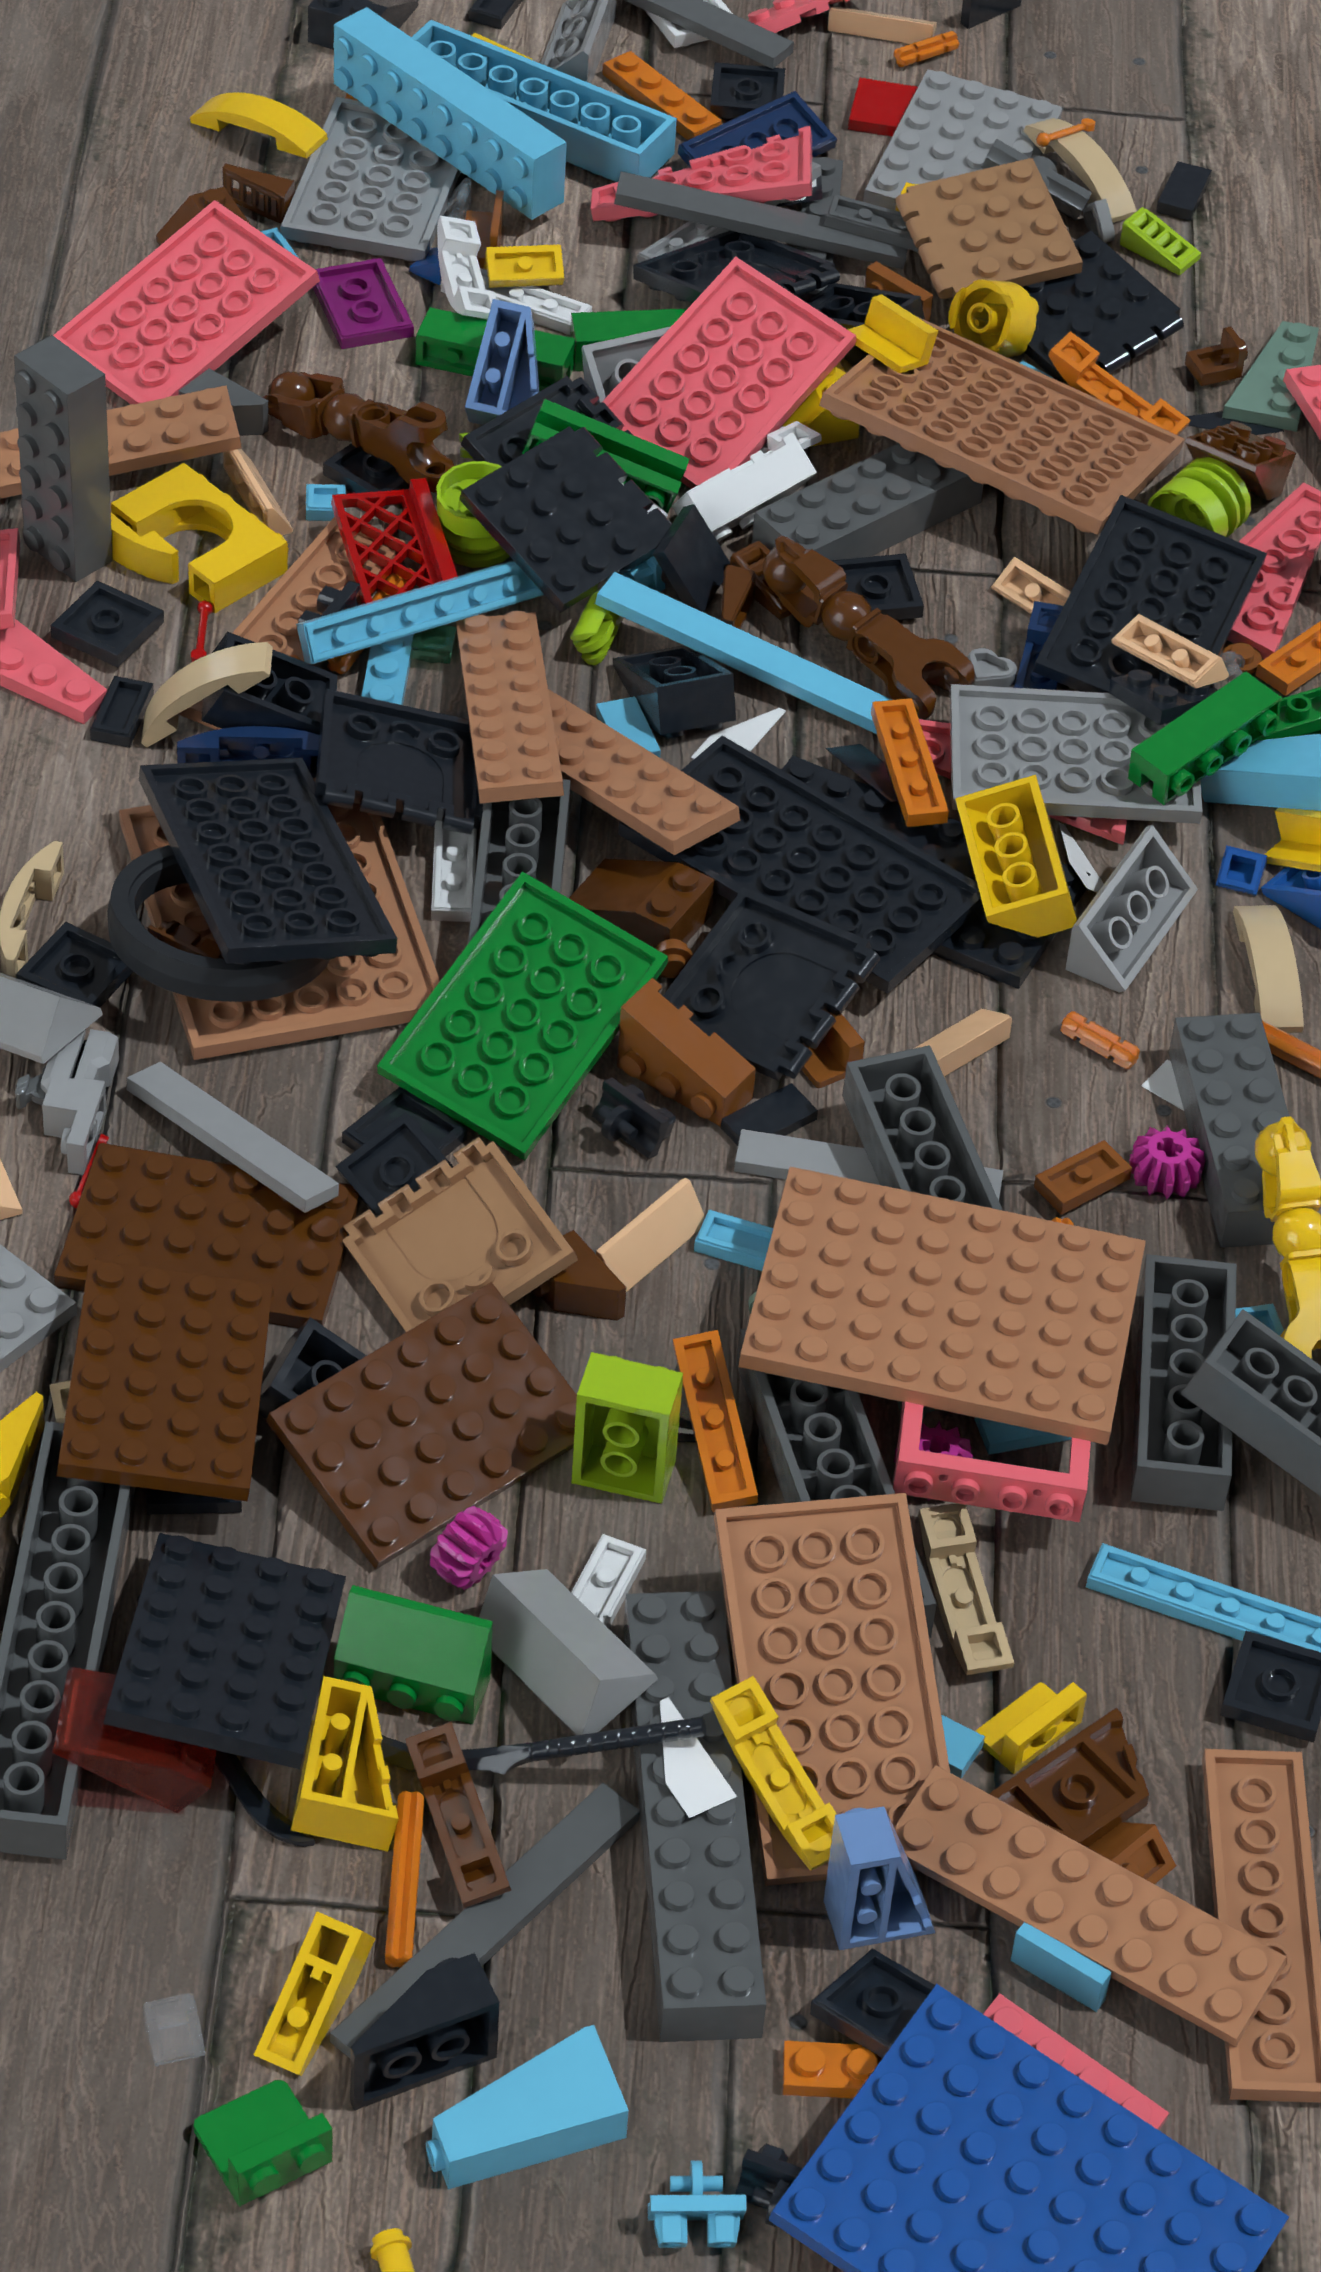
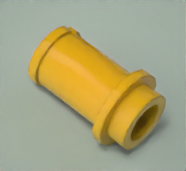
[370,2228,415,2272]

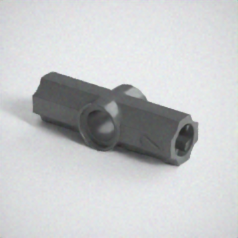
[981,139,1092,221]

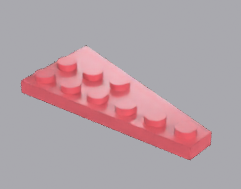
[591,126,812,222]
[1227,482,1321,659]

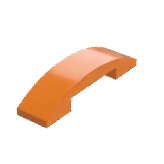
[1048,331,1191,435]

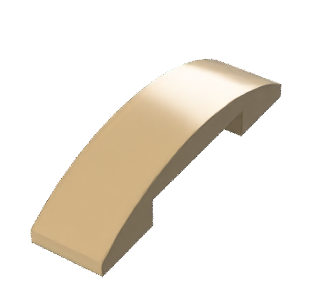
[1024,118,1137,223]
[141,642,273,748]
[0,841,64,978]
[1233,905,1304,1033]
[918,1503,1014,1675]

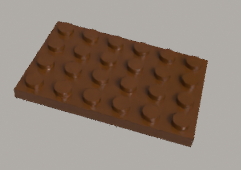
[54,1143,361,1328]
[57,1259,273,1502]
[266,1282,577,1570]

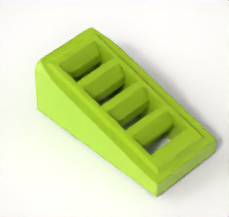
[1119,207,1201,276]

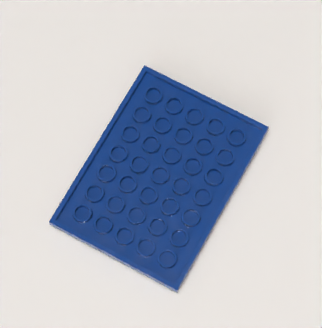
[769,1984,1289,2272]

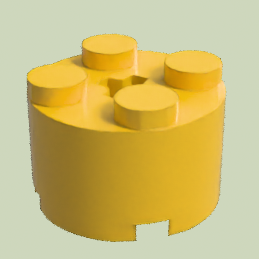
[948,280,1039,357]

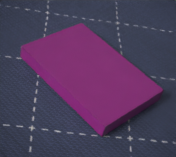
[313,258,414,349]

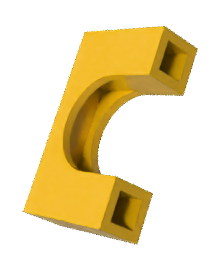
[111,463,288,613]

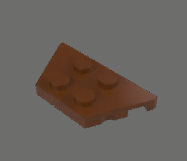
[989,1708,1149,1847]

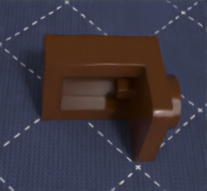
[1185,326,1248,386]

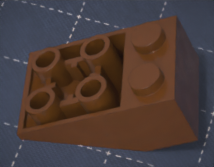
[1185,421,1296,500]

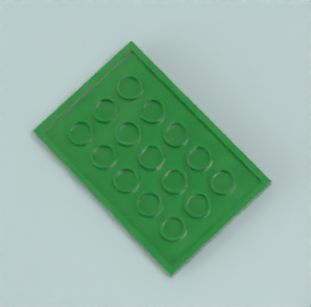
[377,871,668,1161]

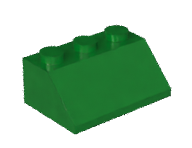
[334,1585,493,1725]

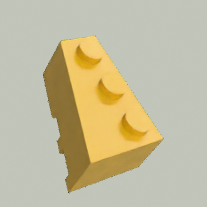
[291,1676,399,1851]

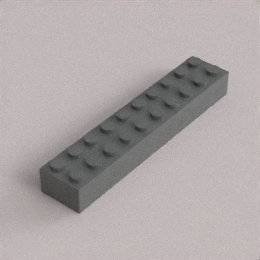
[0,1421,136,1860]
[623,1591,766,2042]

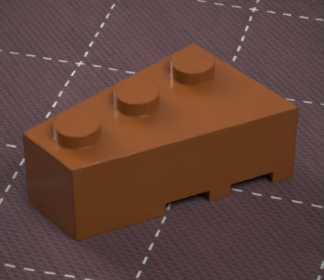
[617,978,756,1127]

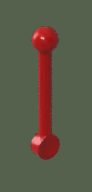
[191,600,213,662]
[69,1133,109,1208]

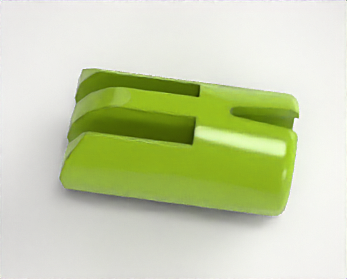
[570,591,624,665]

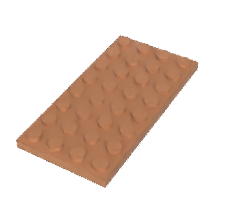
[714,1493,950,1886]

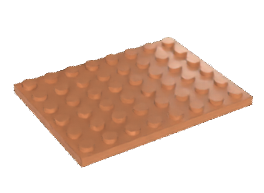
[819,316,1185,535]
[119,778,440,1060]
[738,1166,1146,1445]

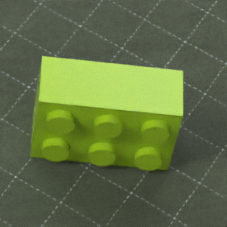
[571,1352,683,1504]

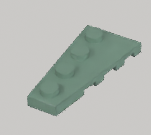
[1222,321,1319,432]

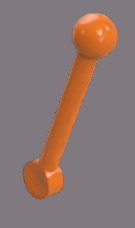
[1036,118,1096,147]

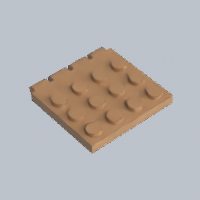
[895,158,1083,299]
[342,1137,578,1333]

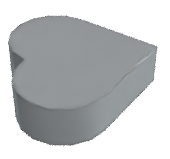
[1083,199,1115,243]
[968,648,1017,687]

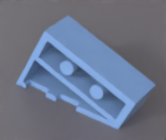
[465,299,539,425]
[823,1806,936,1950]

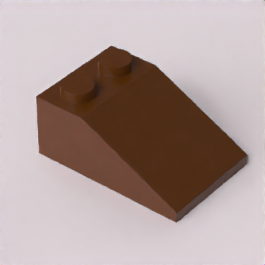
[569,858,715,948]

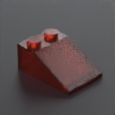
[53,1667,217,1813]

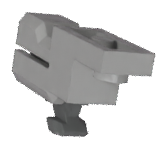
[15,1029,119,1175]

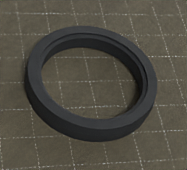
[107,845,330,1002]

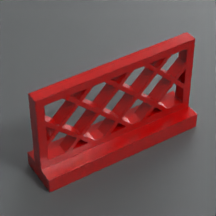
[331,478,458,605]

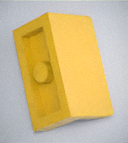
[484,244,564,288]
[847,294,938,373]
[1264,808,1321,872]
[975,1682,1087,1774]

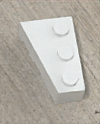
[672,432,817,542]

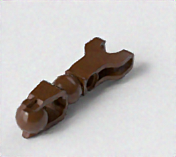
[262,371,454,492]
[763,536,975,720]

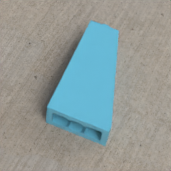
[1200,734,1321,811]
[426,2025,629,2189]

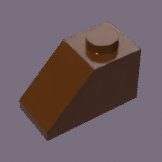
[531,1230,627,1321]

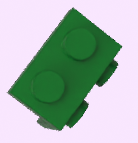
[194,2080,333,2207]

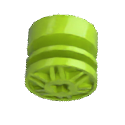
[1147,457,1251,537]
[436,461,510,568]

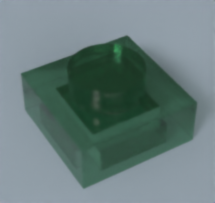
[410,625,456,664]

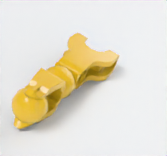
[1255,1117,1321,1359]

